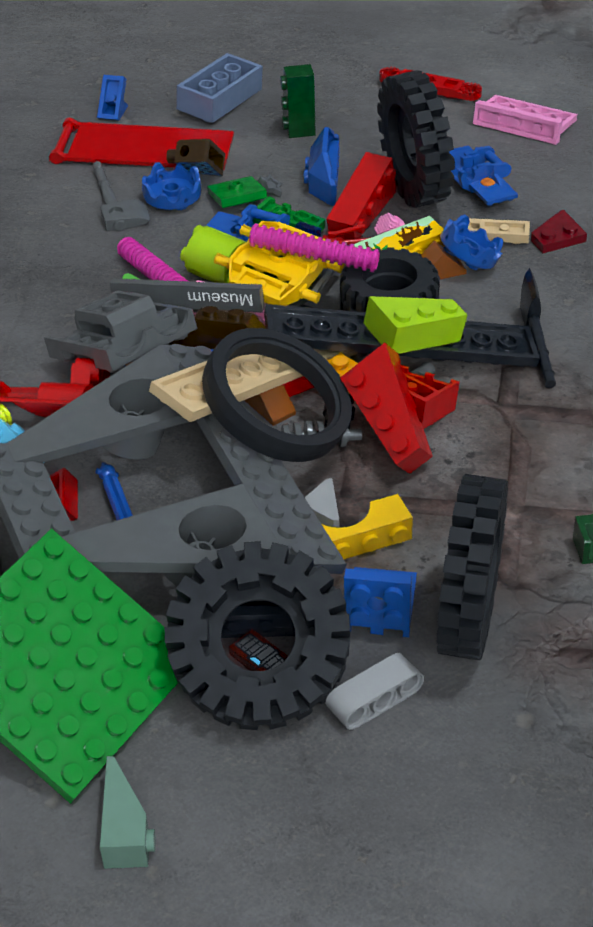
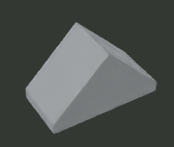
[305,478,340,528]

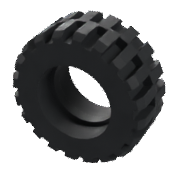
[340,247,440,312]

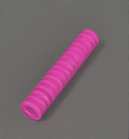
[249,223,380,273]
[117,237,189,282]

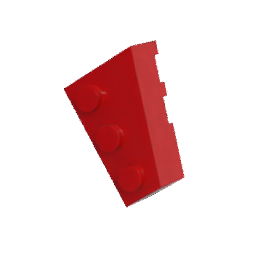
[401,365,460,429]

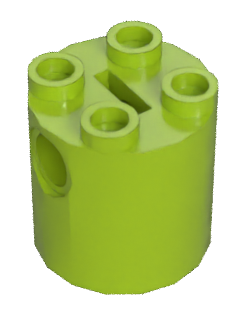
[180,225,254,283]

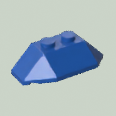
[304,127,340,206]

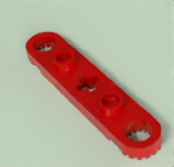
[379,66,482,101]

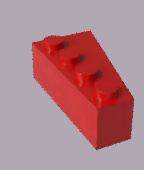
[326,152,396,239]
[340,343,433,474]

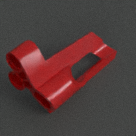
[0,358,110,418]

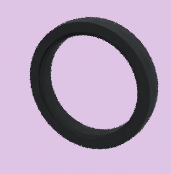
[202,328,352,462]

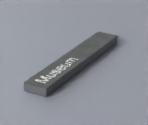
[110,278,265,313]

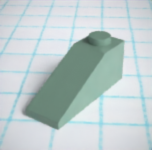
[100,756,156,869]

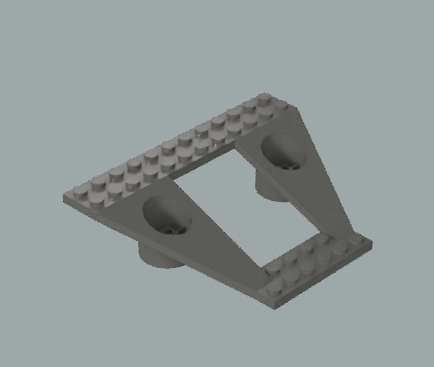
[0,344,347,586]

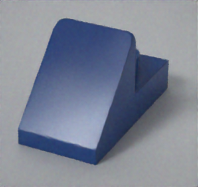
[97,74,128,121]

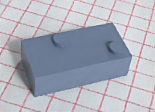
[177,53,263,123]

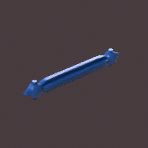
[95,462,133,520]

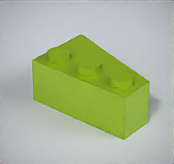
[363,296,467,354]

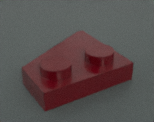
[531,210,587,254]

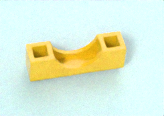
[322,494,413,560]

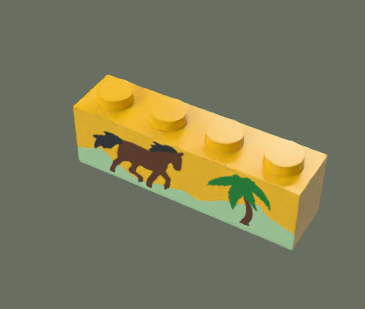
[345,216,445,265]

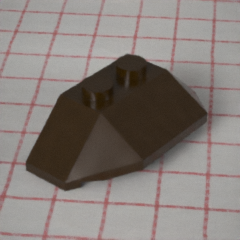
[169,306,266,349]

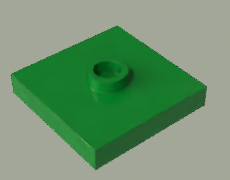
[207,176,267,208]

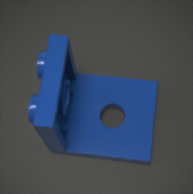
[344,567,417,637]

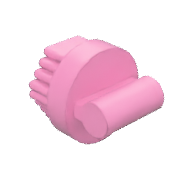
[374,213,405,235]

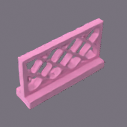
[473,95,578,145]

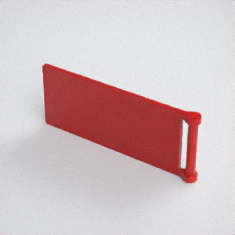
[49,117,234,170]

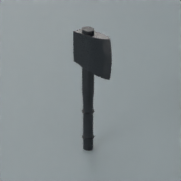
[520,268,556,388]

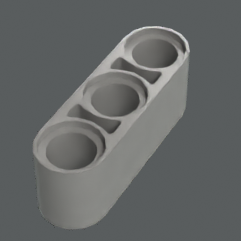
[325,653,424,730]

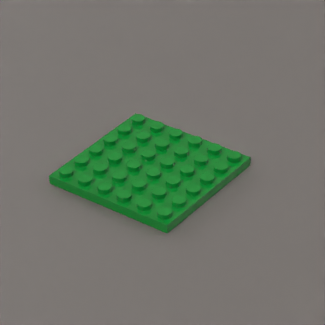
[0,528,178,804]

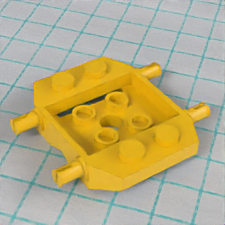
[214,221,345,306]

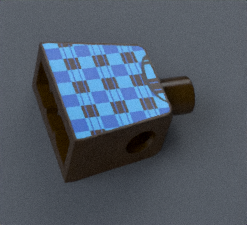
[166,139,226,176]

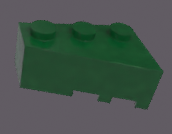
[280,64,316,138]

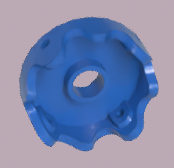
[142,162,202,210]
[440,215,504,270]

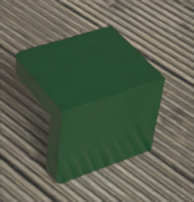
[573,514,593,564]

